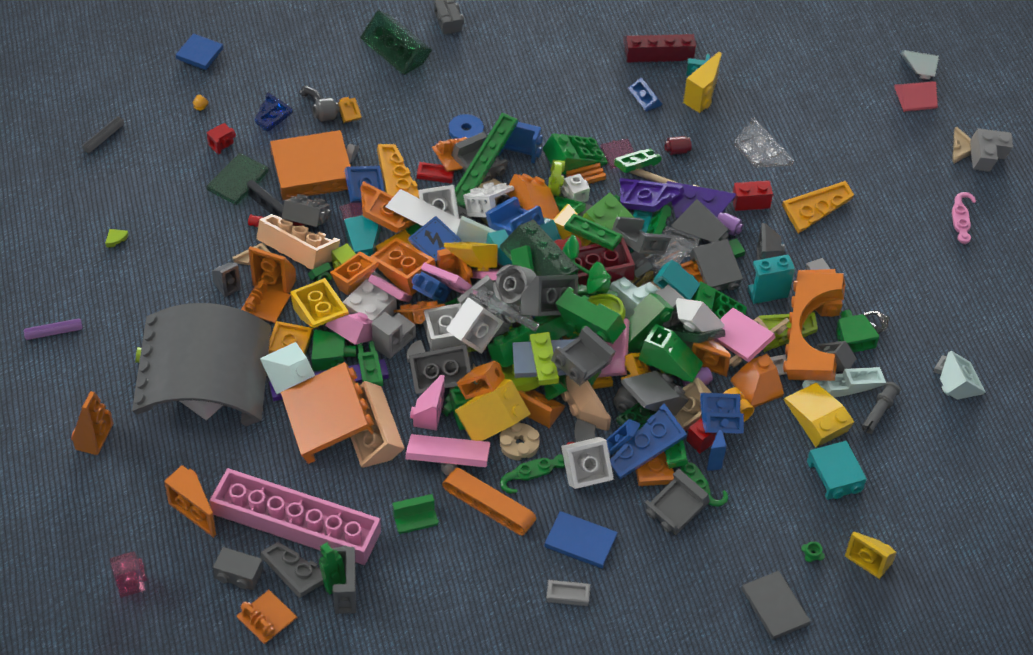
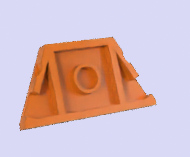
[360,181,416,233]

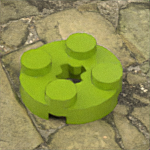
[548,160,565,196]

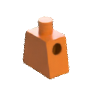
[457,361,505,400]

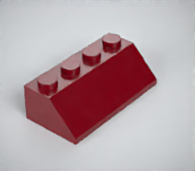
[623,34,696,62]
[551,238,635,286]

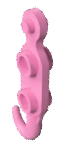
[952,192,976,244]

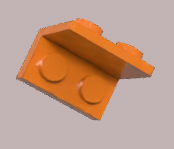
[437,249,473,285]

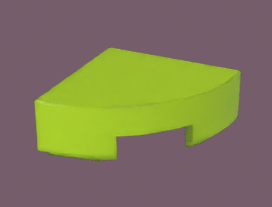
[105,229,129,247]

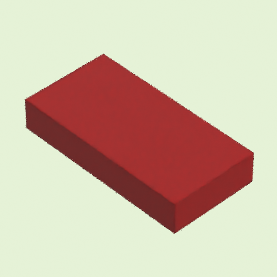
[417,162,455,183]

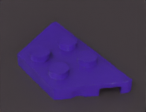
[620,178,684,212]
[667,181,736,220]

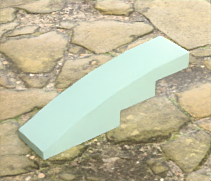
[802,367,886,397]

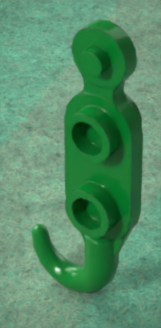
[500,454,565,494]
[680,462,728,507]

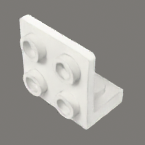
[463,183,514,217]

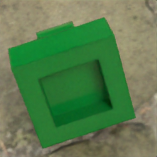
[308,262,332,282]

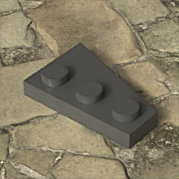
[260,542,324,598]

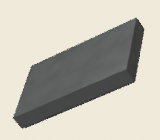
[741,571,810,640]

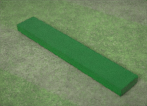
[455,112,518,209]

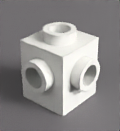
[561,174,590,202]

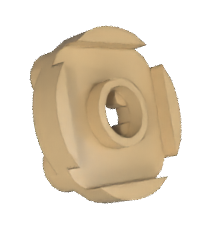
[500,422,539,460]

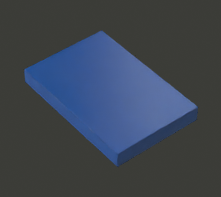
[544,511,618,568]

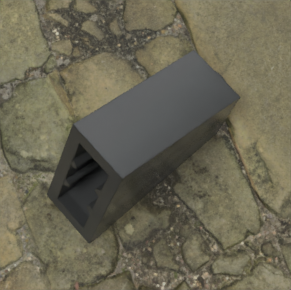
[671,199,731,242]

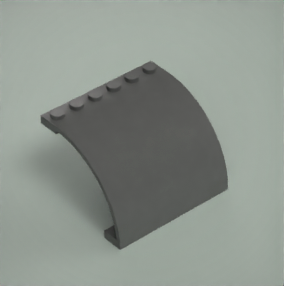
[132,303,271,427]

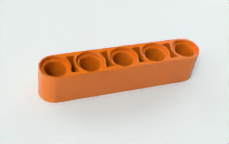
[442,468,536,536]

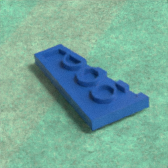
[610,403,687,479]

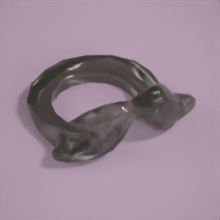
[863,311,890,334]

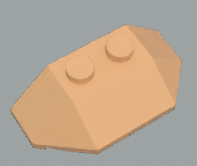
[561,375,611,431]

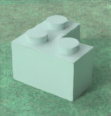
[609,277,659,319]

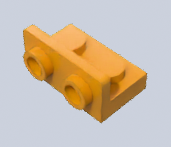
[621,353,651,381]

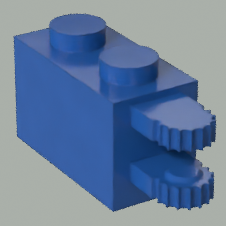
[412,271,452,304]

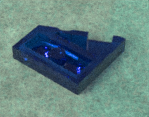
[255,92,293,132]

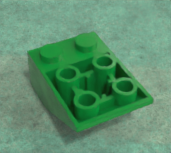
[542,133,608,174]
[691,281,747,319]
[638,324,703,383]

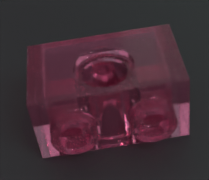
[109,551,147,598]

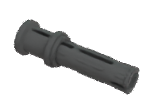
[861,381,901,434]

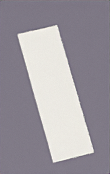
[385,189,464,242]

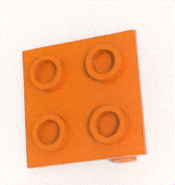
[432,137,467,172]
[241,279,291,323]
[393,301,445,324]
[236,590,297,644]

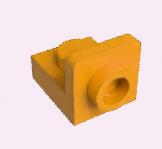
[338,97,362,123]

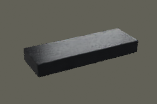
[247,180,284,218]

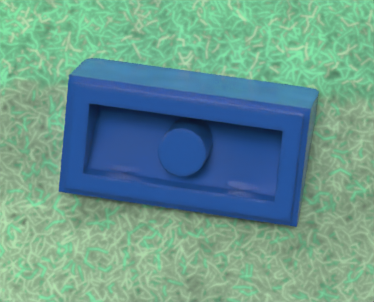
[628,77,663,111]
[606,419,640,457]
[707,430,726,471]

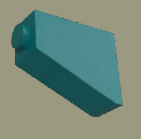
[344,215,381,257]

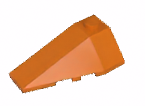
[71,391,114,455]

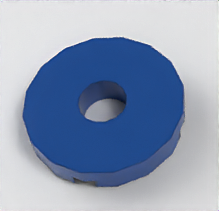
[449,114,484,140]

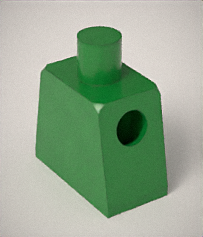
[836,310,879,353]
[312,330,357,371]

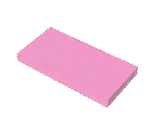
[406,434,490,467]

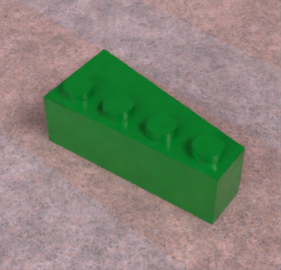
[487,315,574,367]

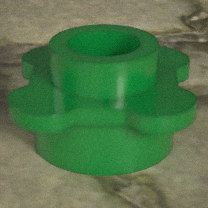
[801,541,825,562]

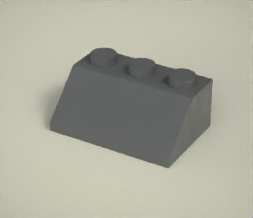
[521,275,578,316]
[409,344,473,394]

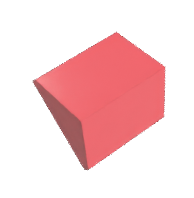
[894,82,938,112]

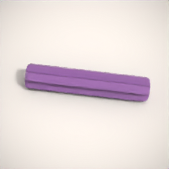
[24,319,82,340]

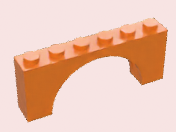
[783,273,846,381]

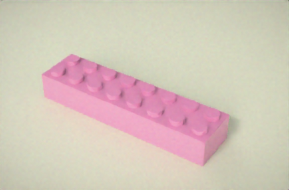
[210,468,381,565]

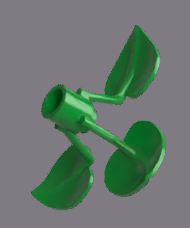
[561,235,611,294]

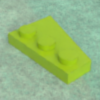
[759,312,818,352]

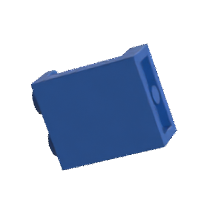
[499,122,543,164]
[485,197,544,239]

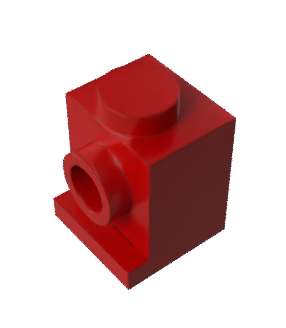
[206,123,236,155]

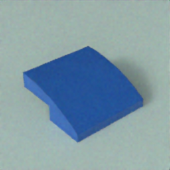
[700,393,744,434]

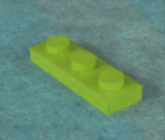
[530,332,559,386]

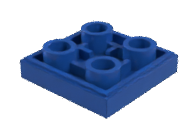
[176,33,223,70]

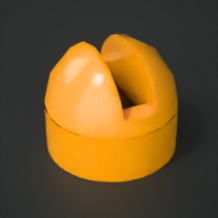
[193,95,209,110]

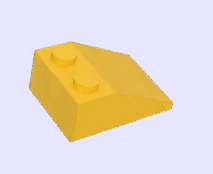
[683,52,722,113]
[290,278,349,328]
[455,379,530,441]
[784,383,854,448]

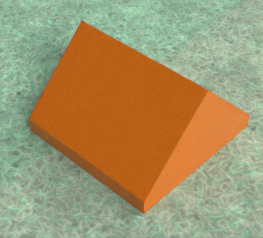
[518,389,565,428]

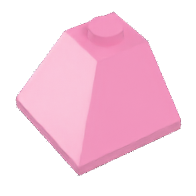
[325,312,373,345]
[410,375,445,431]

